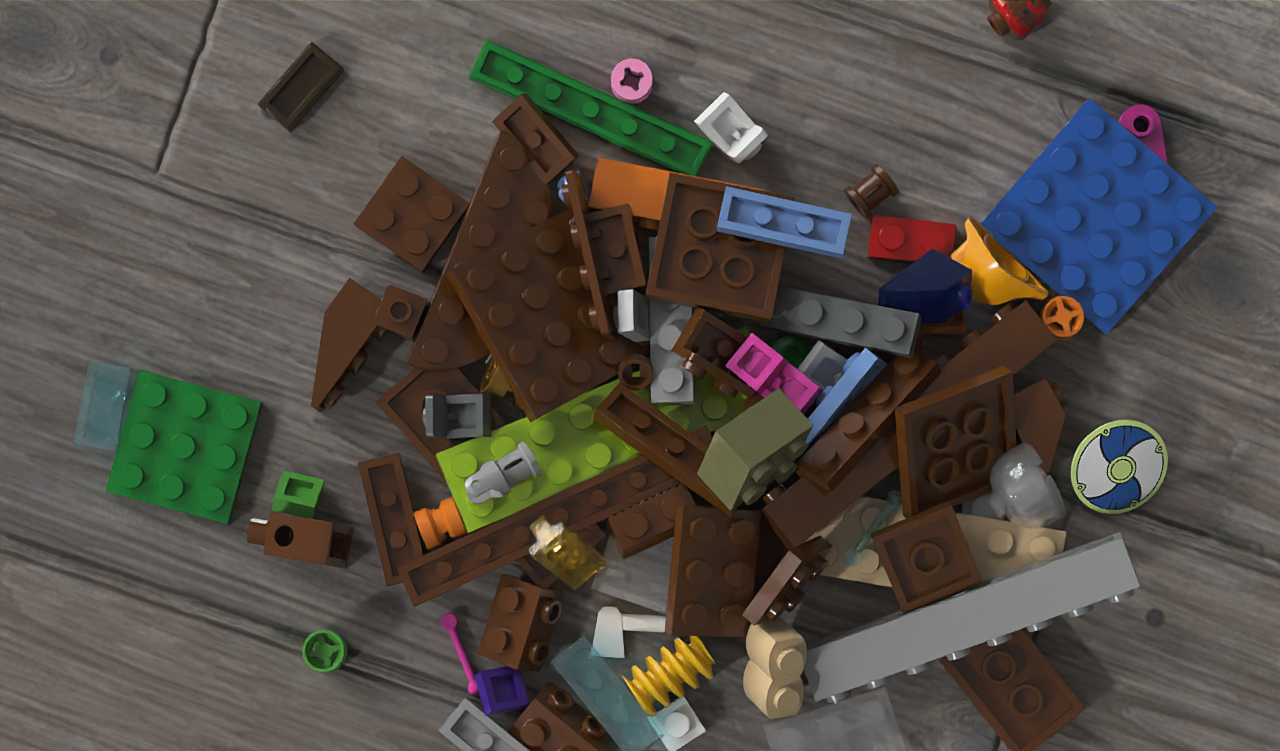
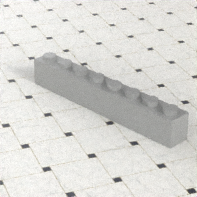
[804,532,1140,703]

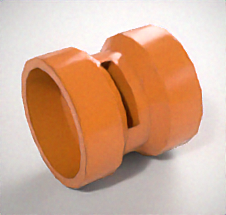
[413,497,468,551]

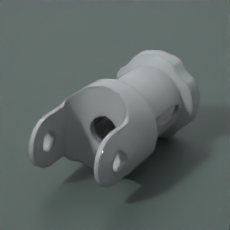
[465,441,542,504]

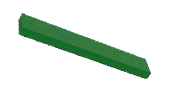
[468,39,714,177]

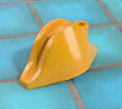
[951,215,1049,305]

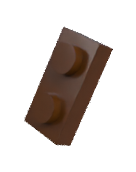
[492,93,580,185]

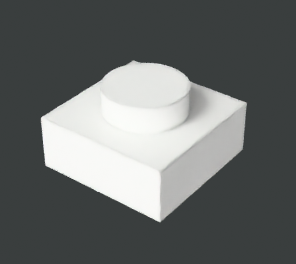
[648,697,706,751]

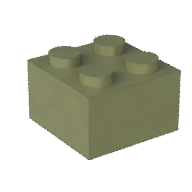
[697,388,813,511]

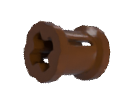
[844,164,900,219]

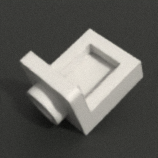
[694,92,768,163]

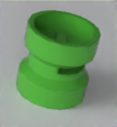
[302,630,348,672]

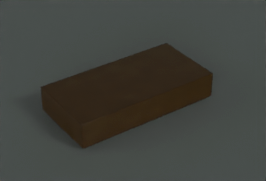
[257,41,345,133]

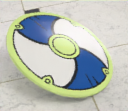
[1071,420,1168,514]

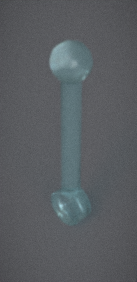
[844,490,902,566]

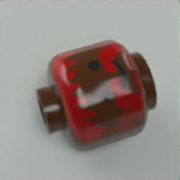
[987,0,1051,40]

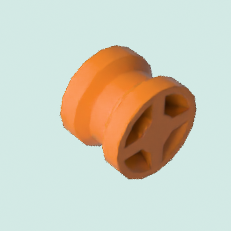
[1039,296,1084,341]

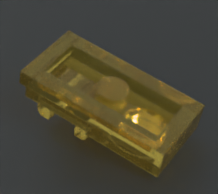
[529,515,607,590]

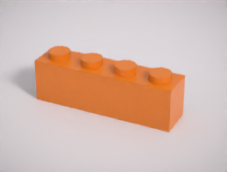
[588,157,764,232]

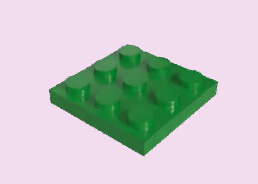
[105,370,263,525]

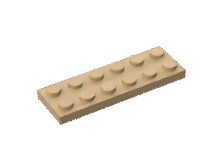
[806,496,1066,588]

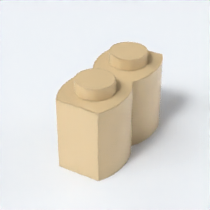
[743,617,807,719]

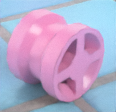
[611,58,653,105]

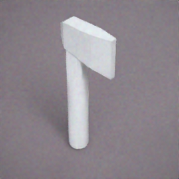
[591,606,666,658]

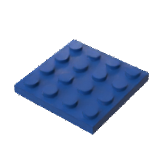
[980,98,1218,335]

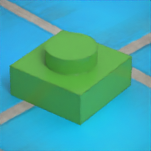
[272,470,324,519]

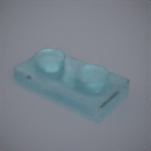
[73,361,133,452]

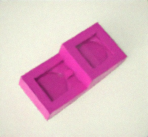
[725,333,823,415]

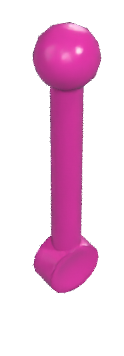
[440,613,480,697]

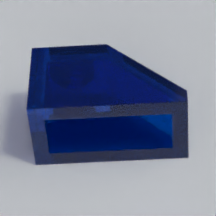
[878,249,973,324]

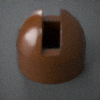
[618,353,653,390]

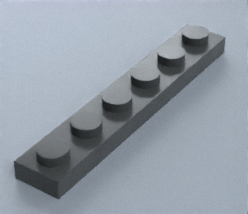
[694,286,922,358]

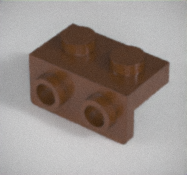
[671,307,756,399]
[477,573,564,672]
[508,682,614,751]

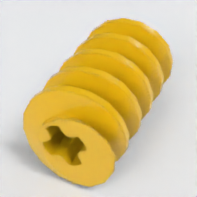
[622,636,716,717]

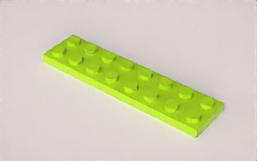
[436,326,750,534]

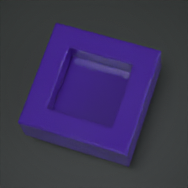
[475,666,530,716]

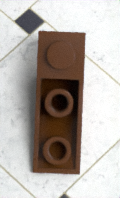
[311,278,389,412]

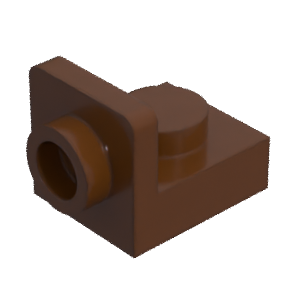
[373,285,429,342]

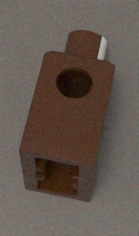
[247,512,354,569]

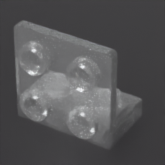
[591,510,674,614]

